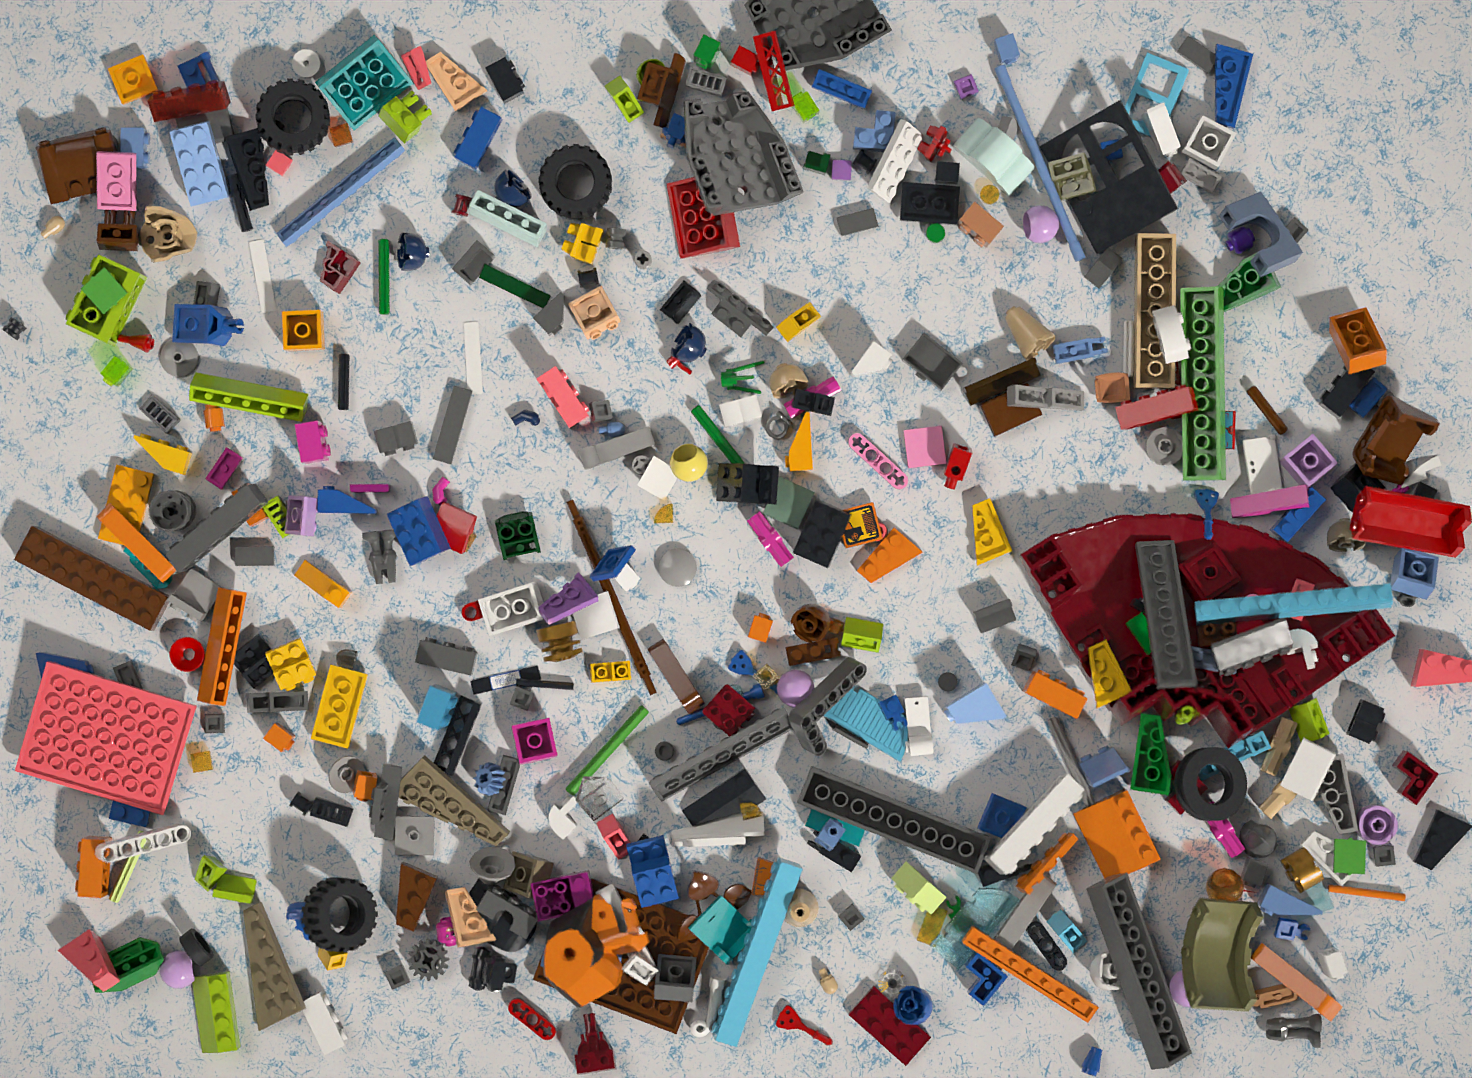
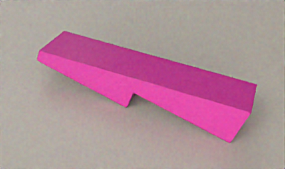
[1230,484,1309,518]

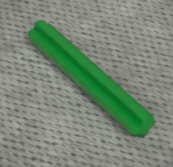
[378,239,390,315]
[691,405,745,464]

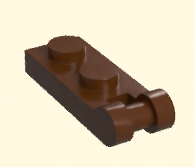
[785,637,842,666]

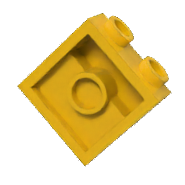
[265,637,316,691]

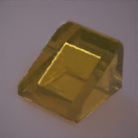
[753,664,780,690]

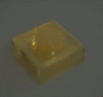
[190,751,213,773]

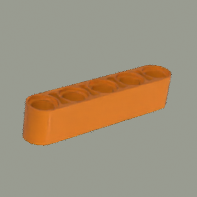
[96,503,177,583]

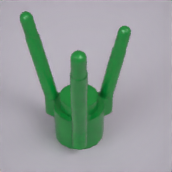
[721,361,765,394]

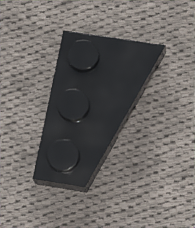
[1413,809,1472,870]

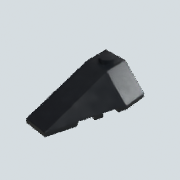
[682,768,766,826]

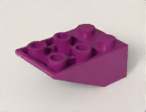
[530,870,594,921]

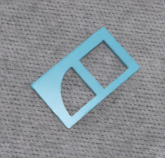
[1125,53,1189,137]

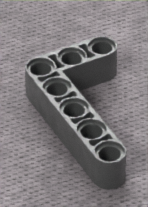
[788,657,867,756]

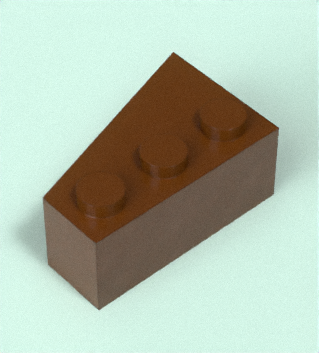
[396,862,438,932]

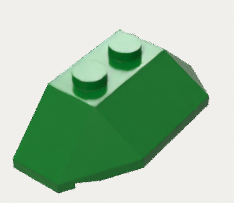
[92,937,164,993]

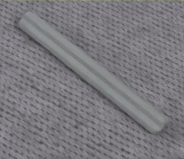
[1048,717,1095,806]

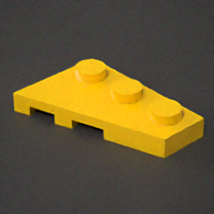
[972,498,1012,566]
[1088,640,1131,709]

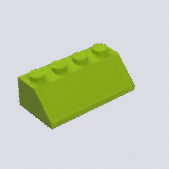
[192,971,241,1053]

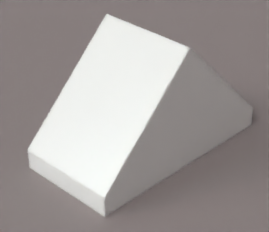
[622,952,659,985]

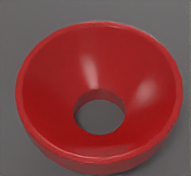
[169,637,205,672]

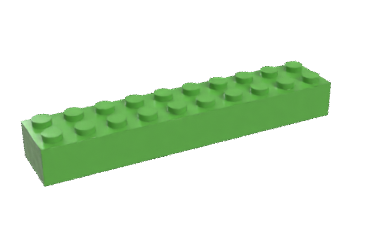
[1180,286,1226,481]

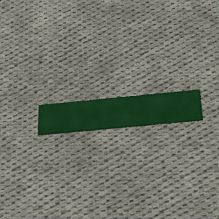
[479,264,551,308]

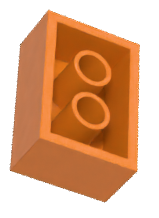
[1329,307,1387,374]
[1022,670,1088,719]
[75,836,112,898]

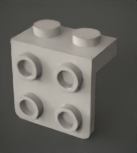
[167,569,222,622]

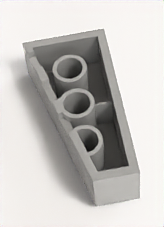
[1318,753,1358,834]

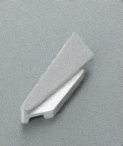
[671,812,765,847]

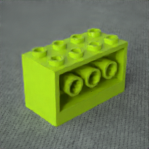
[65,254,147,346]

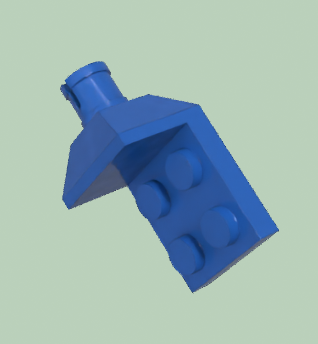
[172,304,244,346]

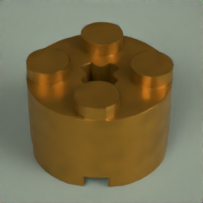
[1280,847,1324,894]

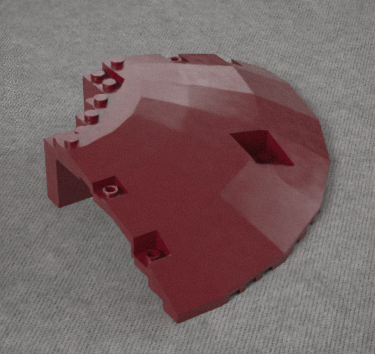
[1019,513,1396,749]

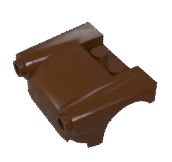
[36,127,118,205]

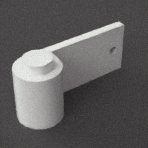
[905,696,933,756]

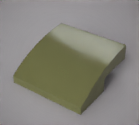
[1048,152,1097,201]

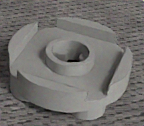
[1145,427,1183,466]

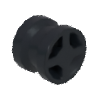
[2,317,27,340]

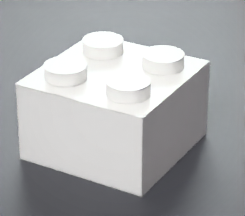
[1182,115,1237,170]

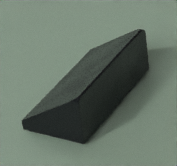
[659,281,701,324]

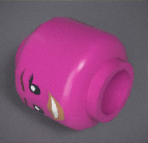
[436,917,457,946]

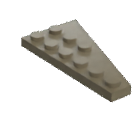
[399,755,510,846]
[243,902,306,1031]

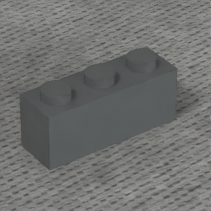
[415,637,478,676]

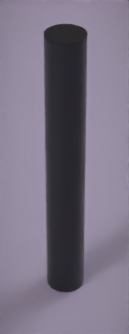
[516,678,574,690]

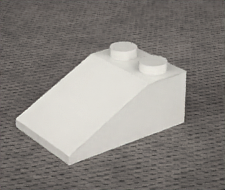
[478,582,544,636]

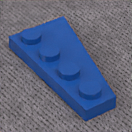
[1215,44,1253,129]

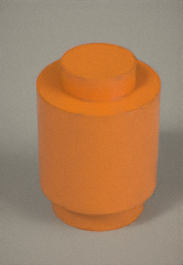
[203,405,225,432]

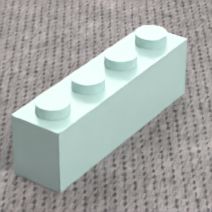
[469,190,547,247]

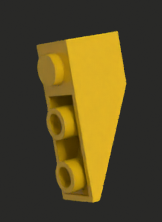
[133,433,192,475]

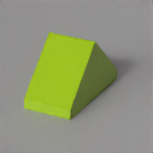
[194,855,227,892]

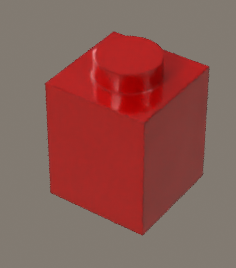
[730,45,760,76]

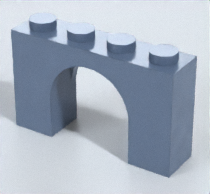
[1219,192,1303,277]

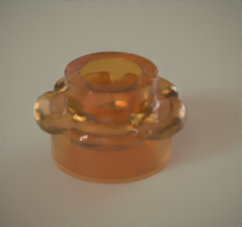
[829,618,844,634]

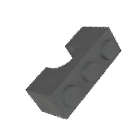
[476,887,538,939]

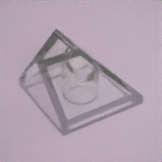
[575,775,624,821]

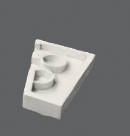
[1300,831,1368,886]

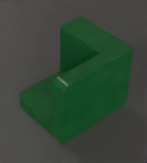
[803,151,831,175]

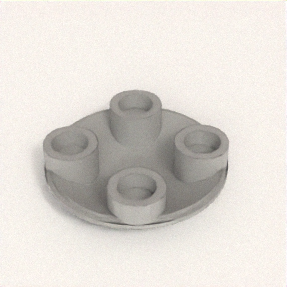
[659,548,697,587]

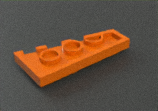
[1015,832,1078,895]

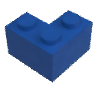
[964,951,1008,1006]

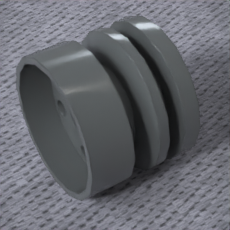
[149,490,196,531]

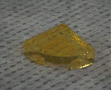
[654,504,673,523]
[740,803,762,820]

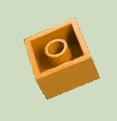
[282,310,325,351]

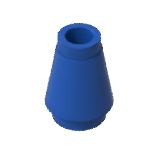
[1081,1047,1103,1077]

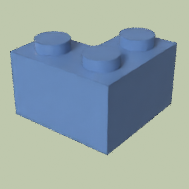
[853,110,896,153]

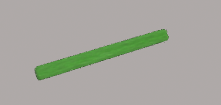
[566,705,649,795]

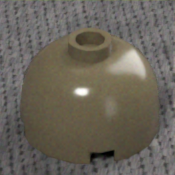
[1327,518,1366,552]

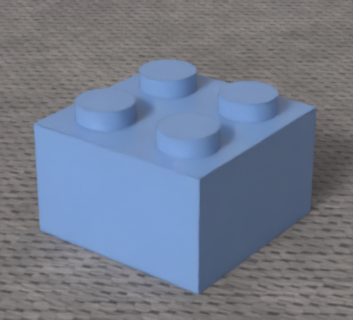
[1391,548,1439,600]

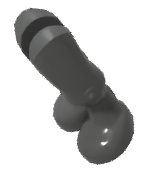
[362,529,397,584]

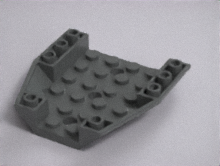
[744,0,892,71]
[683,91,804,216]

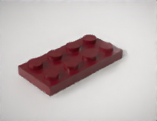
[848,985,931,1066]

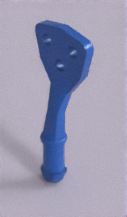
[1194,489,1219,539]
[728,650,777,694]

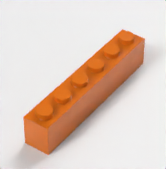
[197,587,247,706]

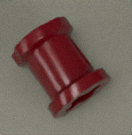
[451,194,472,217]

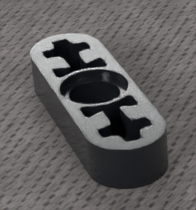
[1027,921,1067,971]

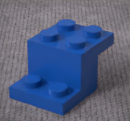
[626,835,679,908]

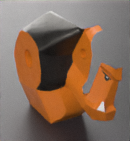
[543,894,649,1008]

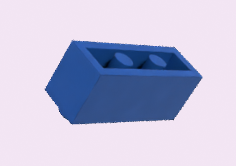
[453,107,503,170]
[1270,487,1326,543]

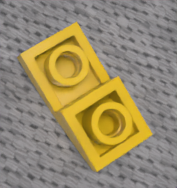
[589,661,631,683]

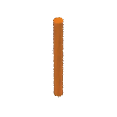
[1328,884,1406,901]

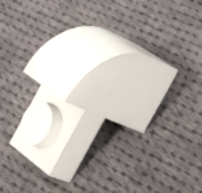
[1287,629,1318,670]
[549,795,579,840]

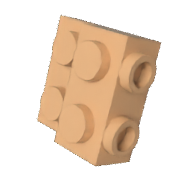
[568,285,621,340]

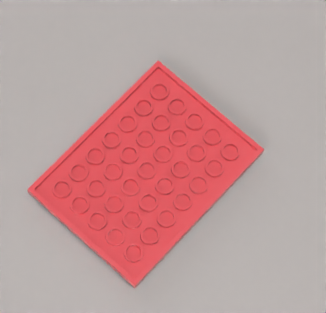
[15,661,197,815]

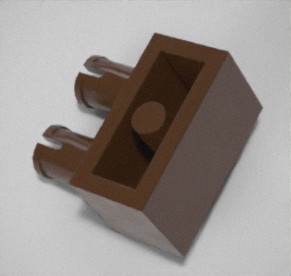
[97,210,139,251]
[1196,622,1238,649]

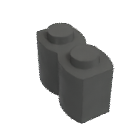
[374,421,418,456]

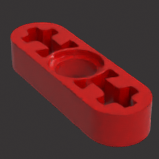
[508,998,556,1040]

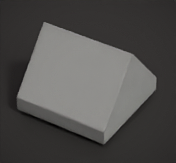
[998,116,1019,140]

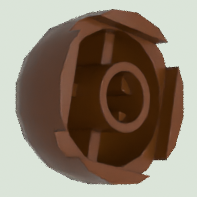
[791,604,831,643]

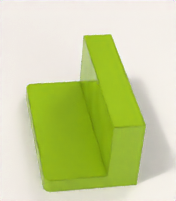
[841,617,884,653]
[1289,698,1330,742]
[212,873,257,904]

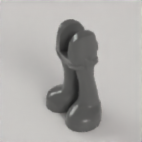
[1266,1014,1322,1048]

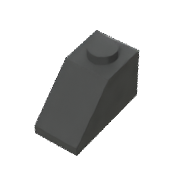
[533,292,565,336]

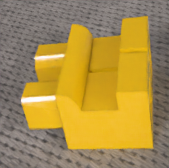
[561,223,604,265]

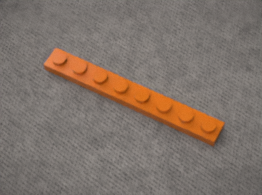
[962,925,1099,1023]

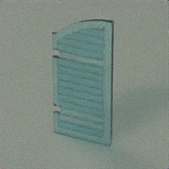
[929,888,1019,970]

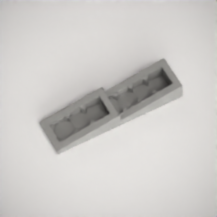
[1007,385,1084,411]

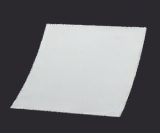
[637,456,677,501]

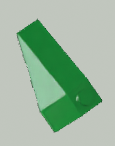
[1217,253,1281,312]
[1130,713,1171,796]

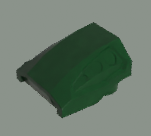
[495,511,541,560]

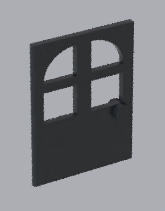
[1040,100,1178,254]

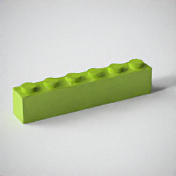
[189,372,309,422]

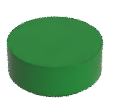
[926,223,945,243]

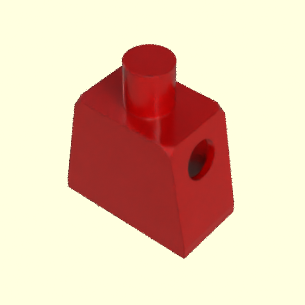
[944,443,972,490]

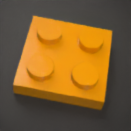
[108,54,159,105]

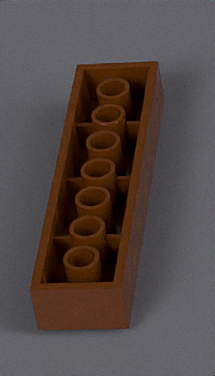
[14,526,170,631]

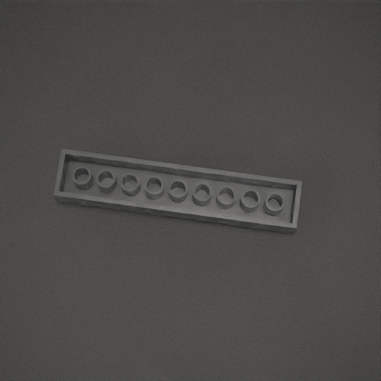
[797,766,991,874]
[1086,873,1192,1070]

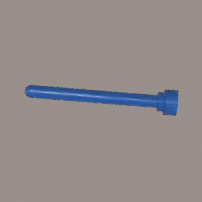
[676,683,765,725]

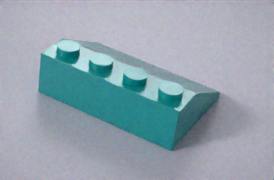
[315,35,413,131]

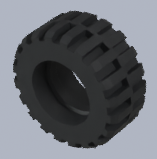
[255,78,330,156]
[538,144,612,220]
[301,877,378,952]

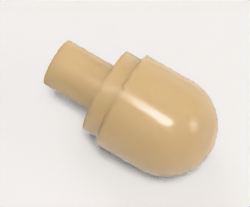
[40,216,65,239]
[818,967,838,994]

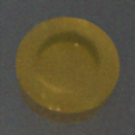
[980,185,999,205]

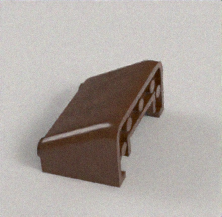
[1353,396,1440,485]

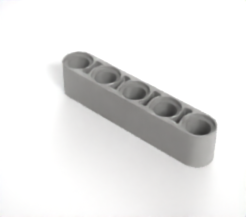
[993,874,1057,950]

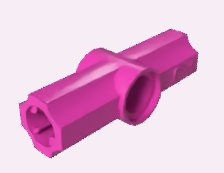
[783,376,841,419]
[747,511,794,567]
[1207,800,1245,858]

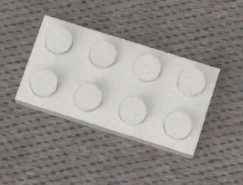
[867,119,923,203]

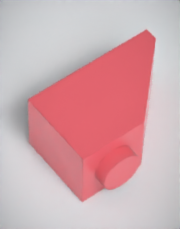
[596,813,631,860]

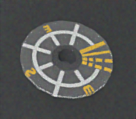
[878,969,907,998]

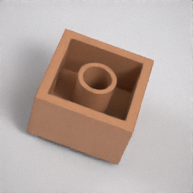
[957,201,1004,248]

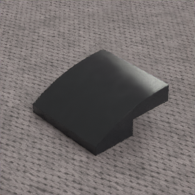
[234,633,273,689]

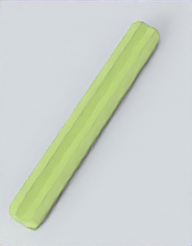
[109,831,146,903]

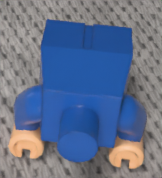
[660,113,686,148]

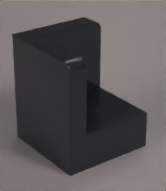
[934,161,960,185]

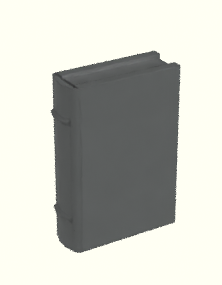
[175,104,234,144]

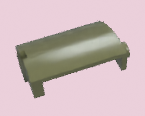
[1181,898,1264,1012]

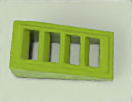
[263,496,290,539]

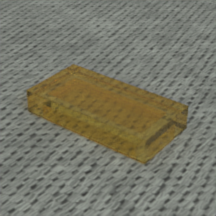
[916,907,948,947]

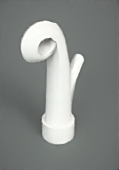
[690,976,725,1037]

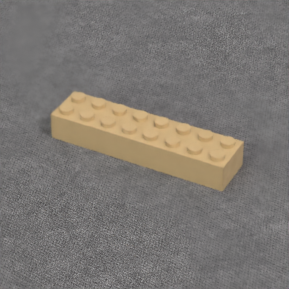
[1133,233,1176,389]

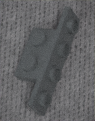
[707,280,774,338]
[369,763,402,840]

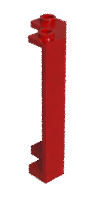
[1349,486,1472,558]

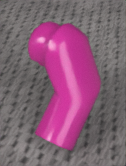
[432,476,450,506]

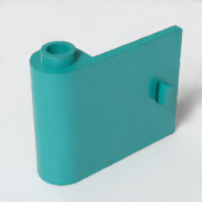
[688,895,752,965]

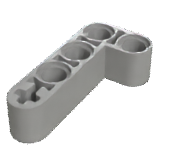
[578,427,656,470]

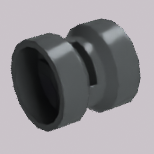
[605,228,626,249]

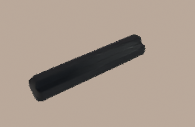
[338,354,350,410]

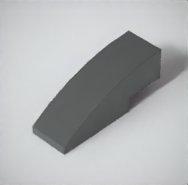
[246,691,308,713]

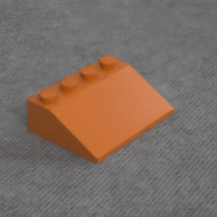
[1073,788,1161,879]

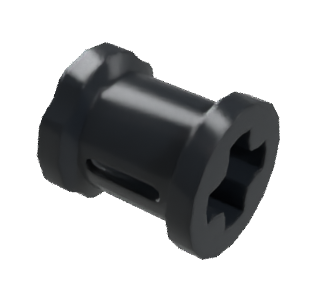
[852,150,877,174]
[577,267,599,288]
[289,791,314,816]

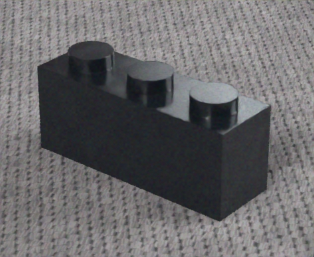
[1318,365,1375,418]

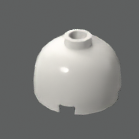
[1089,952,1121,990]

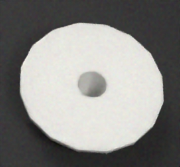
[292,49,320,77]

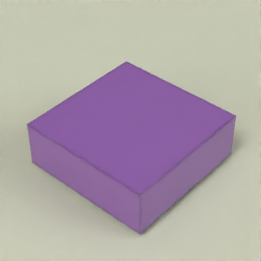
[954,74,979,99]
[832,160,852,181]

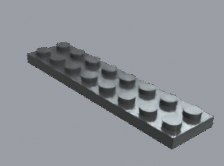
[1135,540,1197,688]
[649,707,793,802]

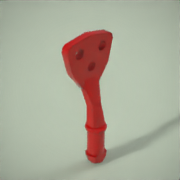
[776,1005,833,1046]

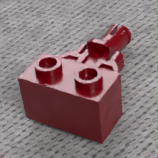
[574,1013,617,1075]

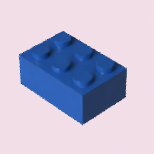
[387,496,451,566]

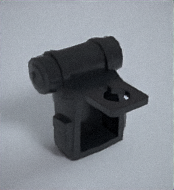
[468,946,517,992]

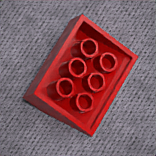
[667,177,740,259]

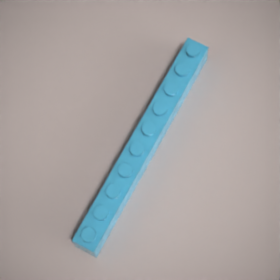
[1194,583,1393,626]
[711,857,803,1047]

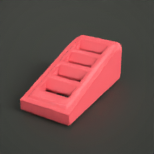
[401,46,431,90]

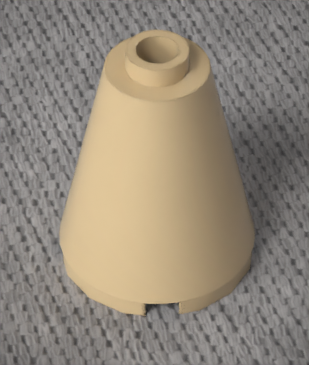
[1005,306,1055,360]
[784,889,819,927]

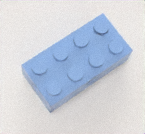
[169,121,230,207]

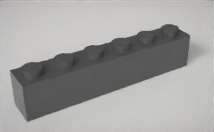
[165,483,268,573]

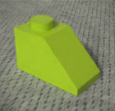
[604,75,644,123]

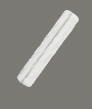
[1123,321,1134,377]

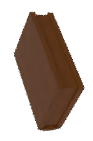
[980,383,1043,437]

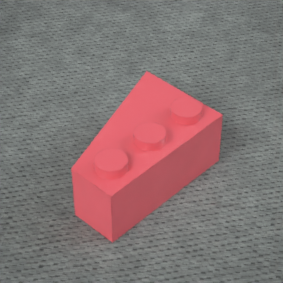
[536,366,590,429]
[1411,649,1472,687]
[58,929,120,992]

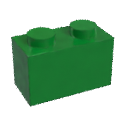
[693,34,721,70]

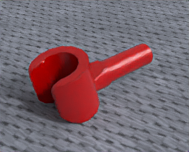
[666,356,692,375]

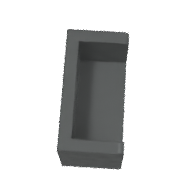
[452,240,495,286]

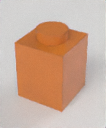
[748,613,773,643]
[263,722,295,752]
[353,770,378,802]

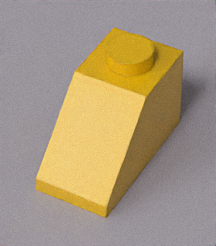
[776,302,821,342]

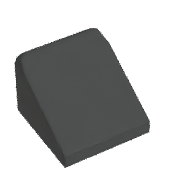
[1011,643,1037,671]

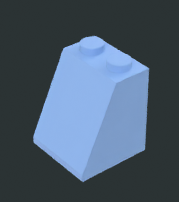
[944,682,1007,724]

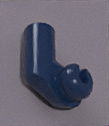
[511,410,540,426]

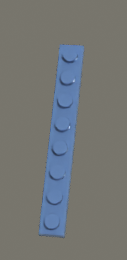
[276,137,406,247]

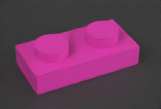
[205,447,243,490]

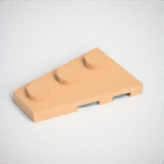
[426,52,487,112]
[445,887,496,948]

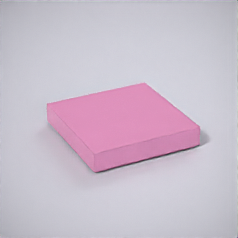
[903,426,946,468]

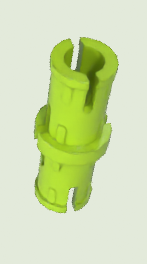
[1175,706,1194,725]

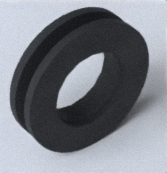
[1174,747,1247,821]

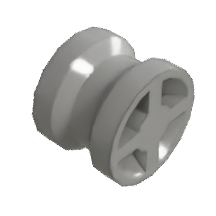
[632,455,650,475]

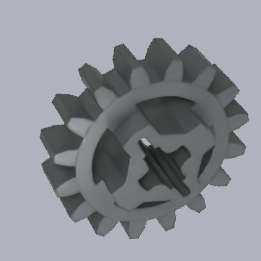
[407,939,450,981]

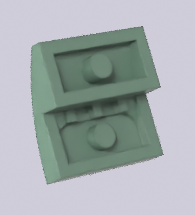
[763,477,815,530]

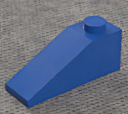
[317,486,377,514]

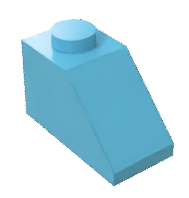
[1046,909,1087,953]

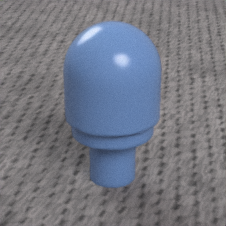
[598,422,626,437]

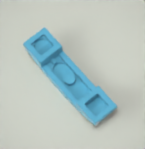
[1199,730,1271,781]

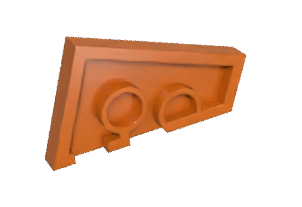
[857,528,923,583]

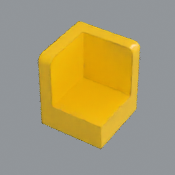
[317,948,348,971]

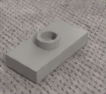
[1181,157,1222,194]

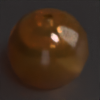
[1205,868,1244,902]

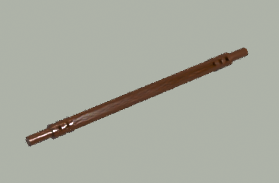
[566,499,657,696]

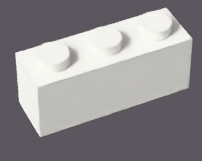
[302,991,348,1055]

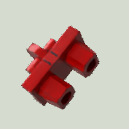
[917,125,952,163]

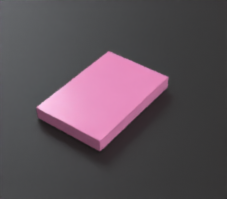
[97,151,137,211]

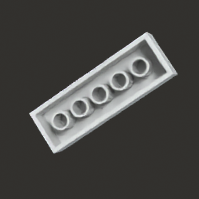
[983,774,1085,874]

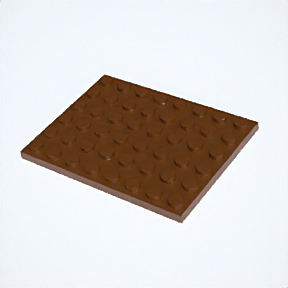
[533,871,709,1034]

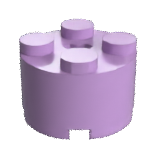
[1356,804,1398,845]

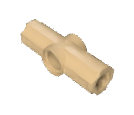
[1260,717,1298,776]
[1258,780,1297,819]

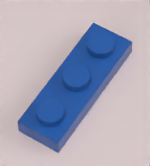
[812,69,872,109]

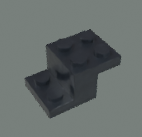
[716,463,779,504]

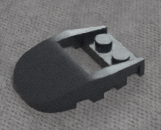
[469,877,537,952]

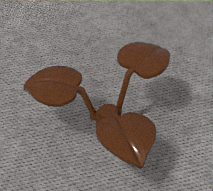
[677,871,752,941]

